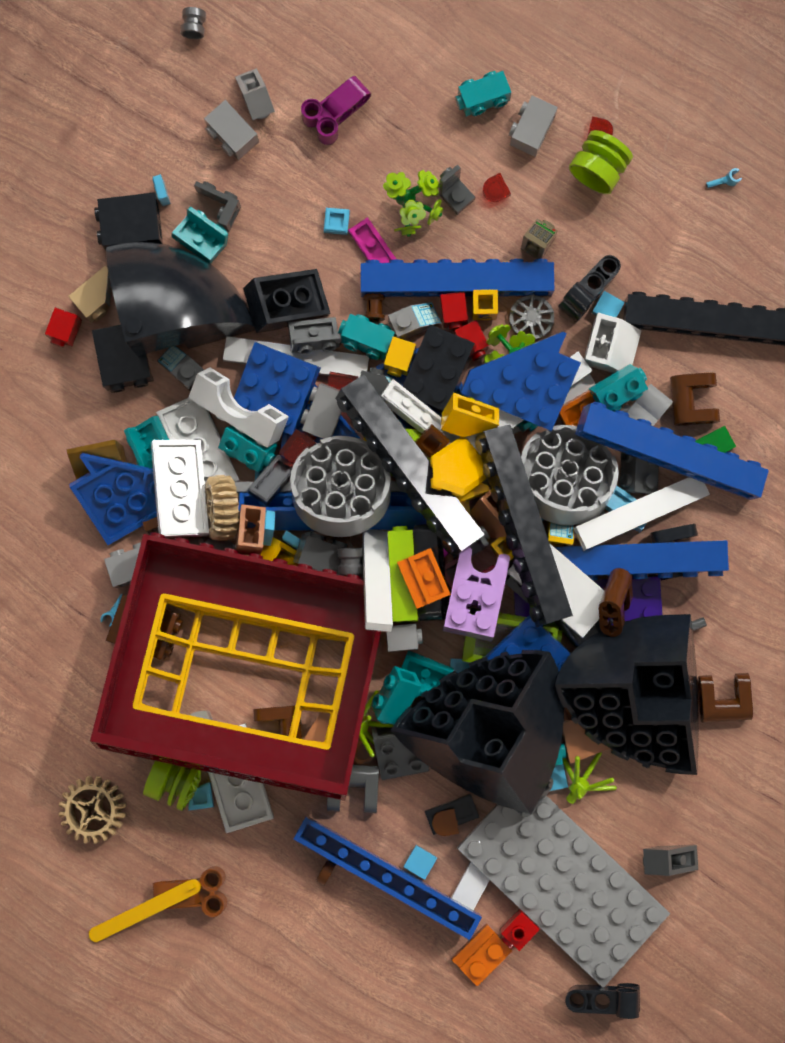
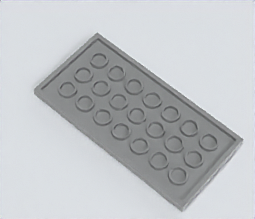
[457,796,670,987]

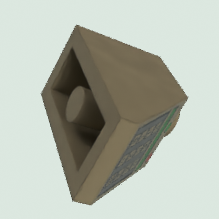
[520,219,558,259]

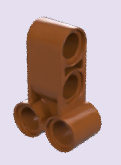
[153,866,228,917]

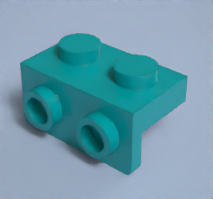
[171,207,228,264]
[124,416,169,468]
[402,650,454,696]

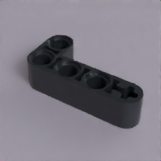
[413,524,450,621]

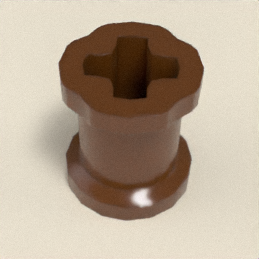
[363,293,385,322]

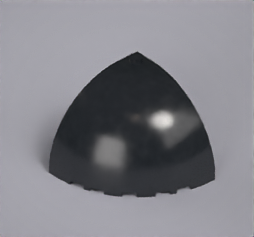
[106,242,255,356]
[555,614,699,775]
[391,650,564,814]

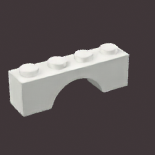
[188,367,289,448]

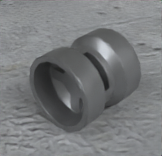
[180,7,206,39]
[338,548,363,575]

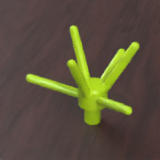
[359,690,394,757]
[562,752,617,804]

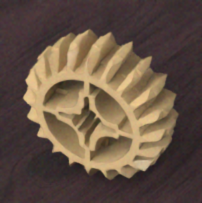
[205,475,239,541]
[58,776,126,844]

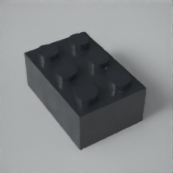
[403,324,476,412]

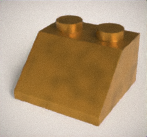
[66,440,127,480]

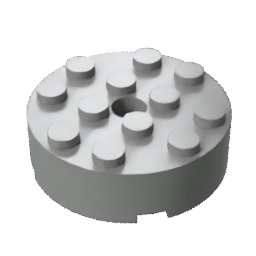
[521,425,619,525]
[290,436,391,537]

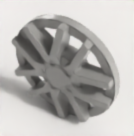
[509,295,554,340]

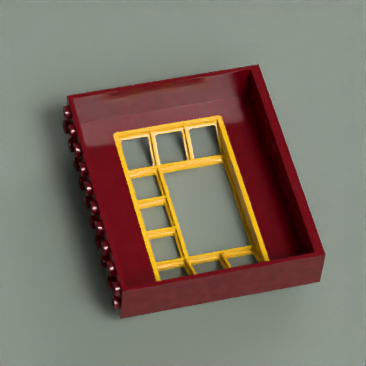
[90,532,381,801]

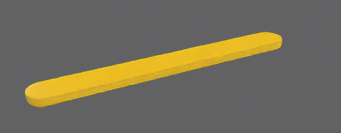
[89,879,201,942]

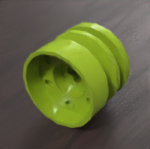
[569,130,633,194]
[143,761,201,811]

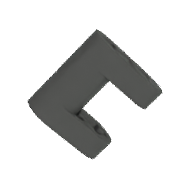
[327,765,379,814]

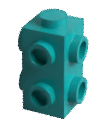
[455,71,512,116]
[338,314,395,361]
[589,364,648,412]
[218,425,277,472]
[372,666,422,725]

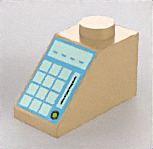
[68,266,112,323]

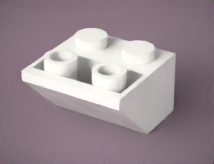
[584,313,642,373]

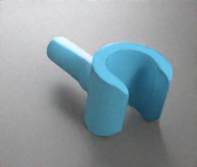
[706,168,742,188]
[100,594,123,627]

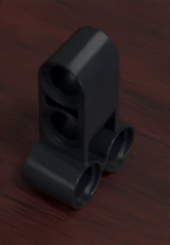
[558,255,621,322]
[565,983,640,1019]

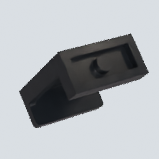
[94,192,163,251]
[92,324,154,393]

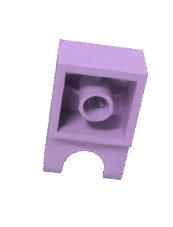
[443,547,510,641]

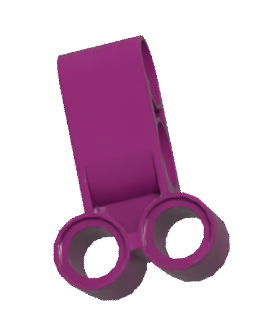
[301,76,371,145]

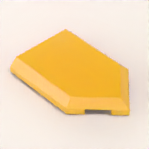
[430,437,487,497]

